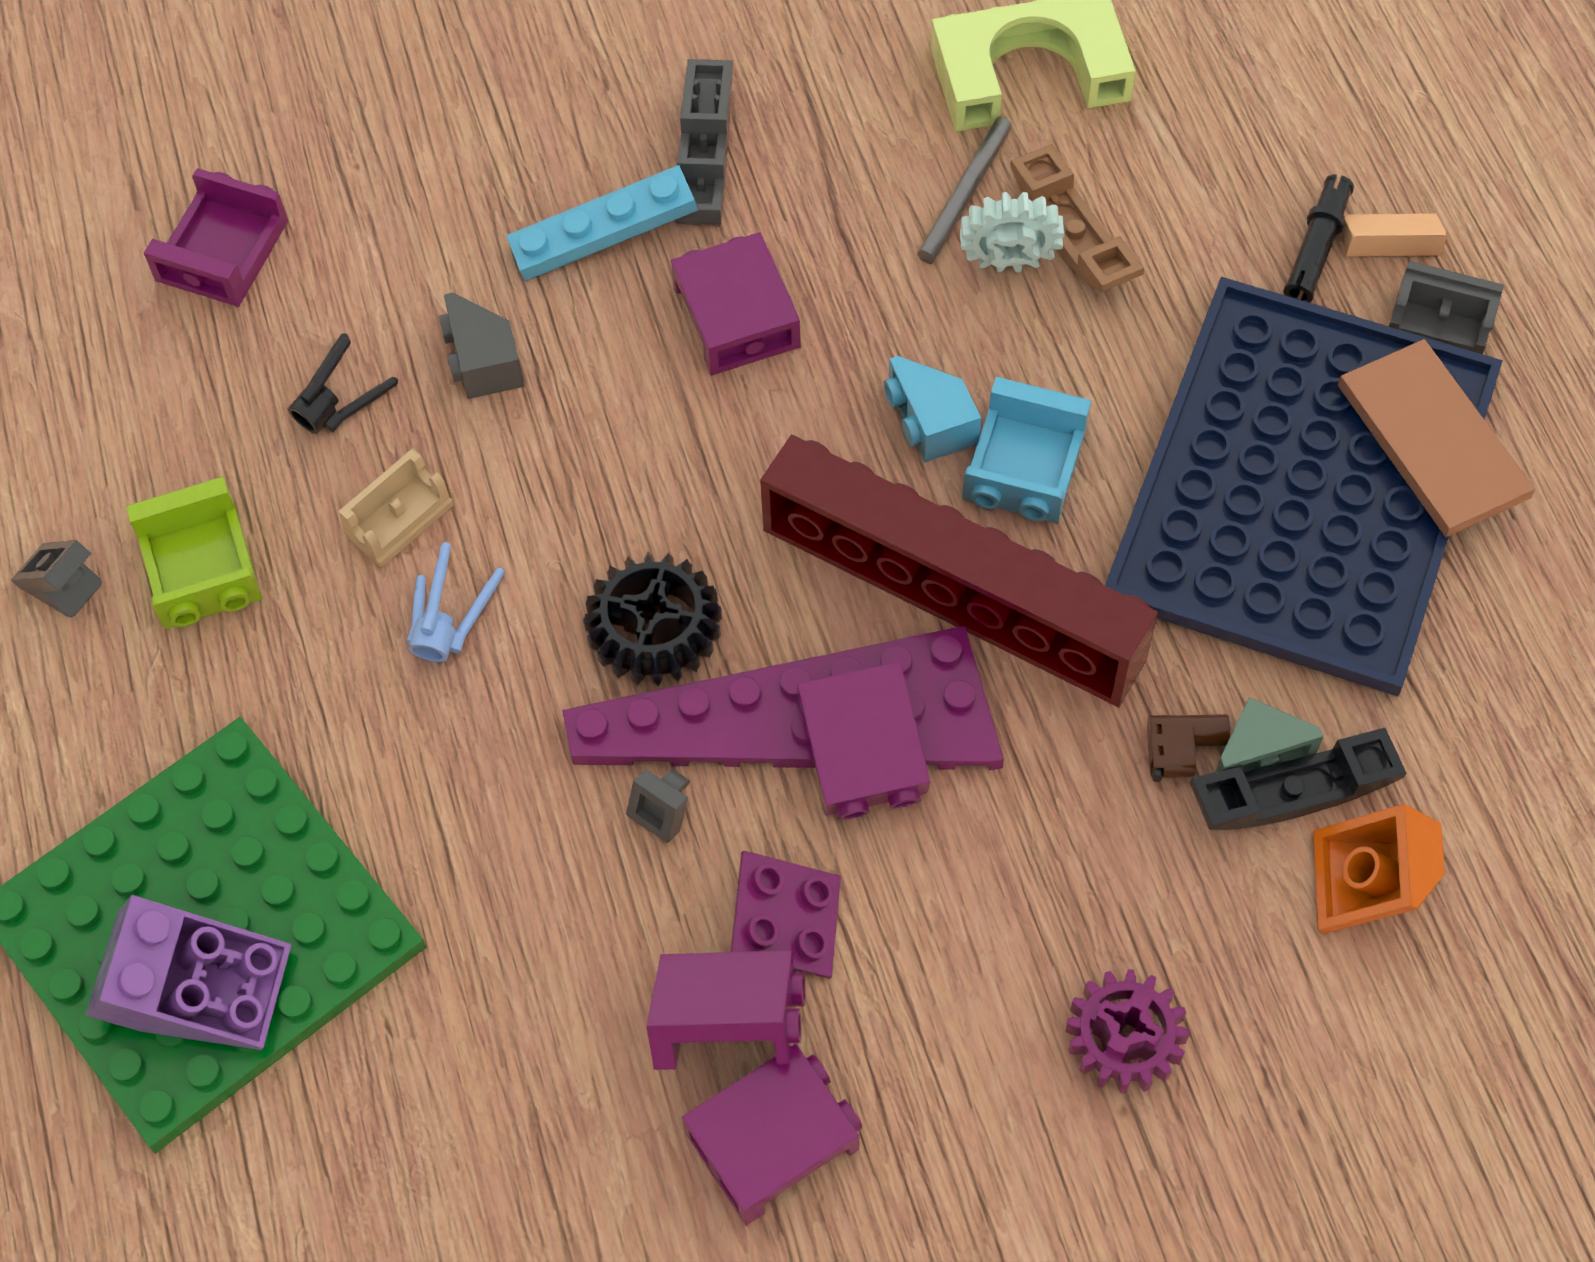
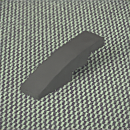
[675,59,733,224]

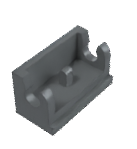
[1389,261,1504,354]

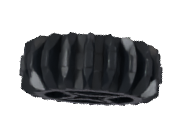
[583,552,722,687]

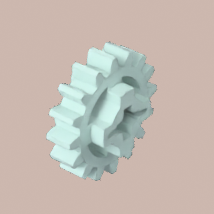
[960,192,1064,272]

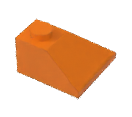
[1313,803,1445,934]

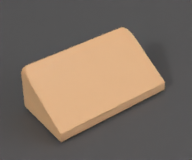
[1343,213,1447,257]

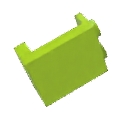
[126,476,263,629]

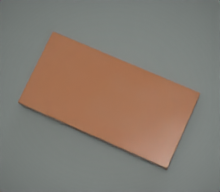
[1338,339,1535,537]

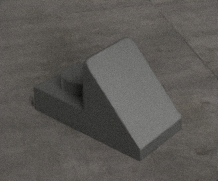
[11,540,102,617]

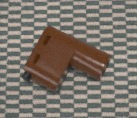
[1147,714,1230,782]

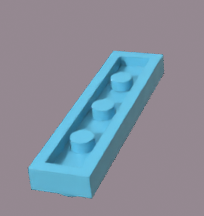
[506,165,698,281]

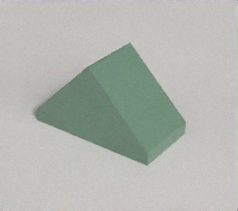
[1216,697,1323,772]

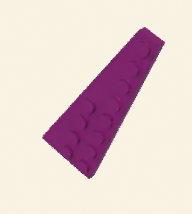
[562,626,1004,770]

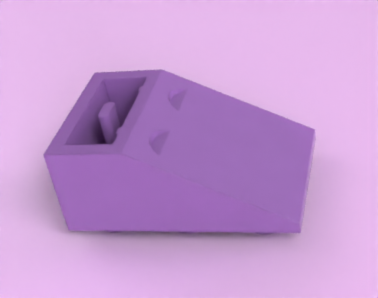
[85,895,292,1050]

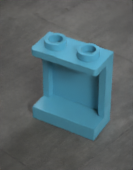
[962,377,1091,523]

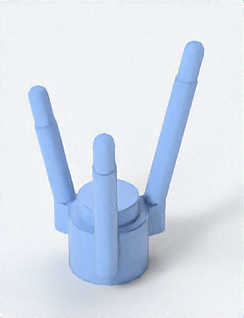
[407,542,505,662]

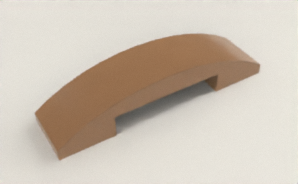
[1010,144,1144,292]

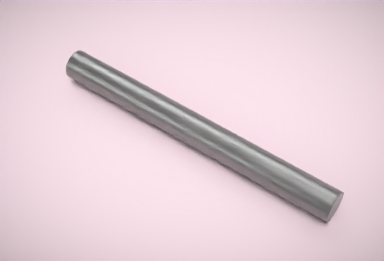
[917,116,1012,264]

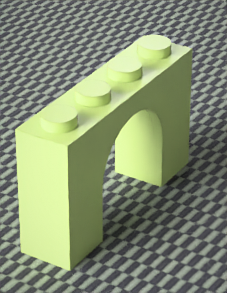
[931,0,1136,132]

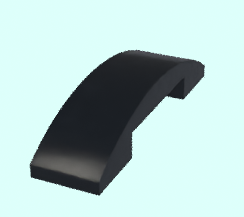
[1189,728,1407,830]

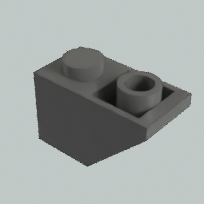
[438,293,524,399]

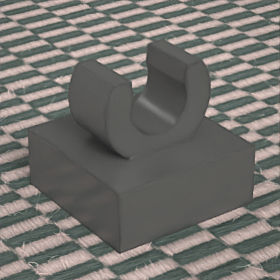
[626,769,690,843]

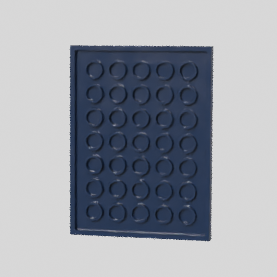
[1105,277,1503,697]

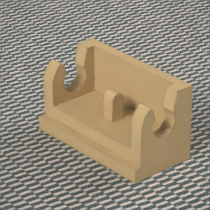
[338,448,454,568]

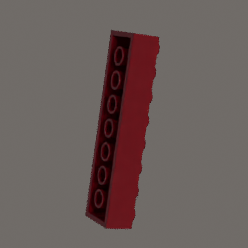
[760,434,1158,708]

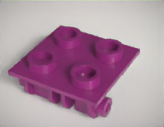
[730,850,841,979]

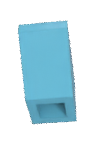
[883,356,981,462]

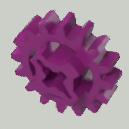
[1065,969,1189,1094]

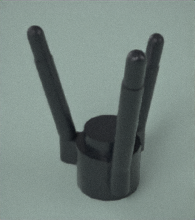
[287,333,398,434]

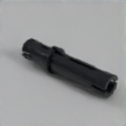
[1283,174,1354,303]

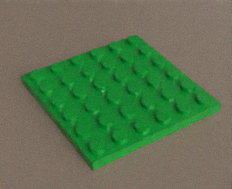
[0,717,427,1154]

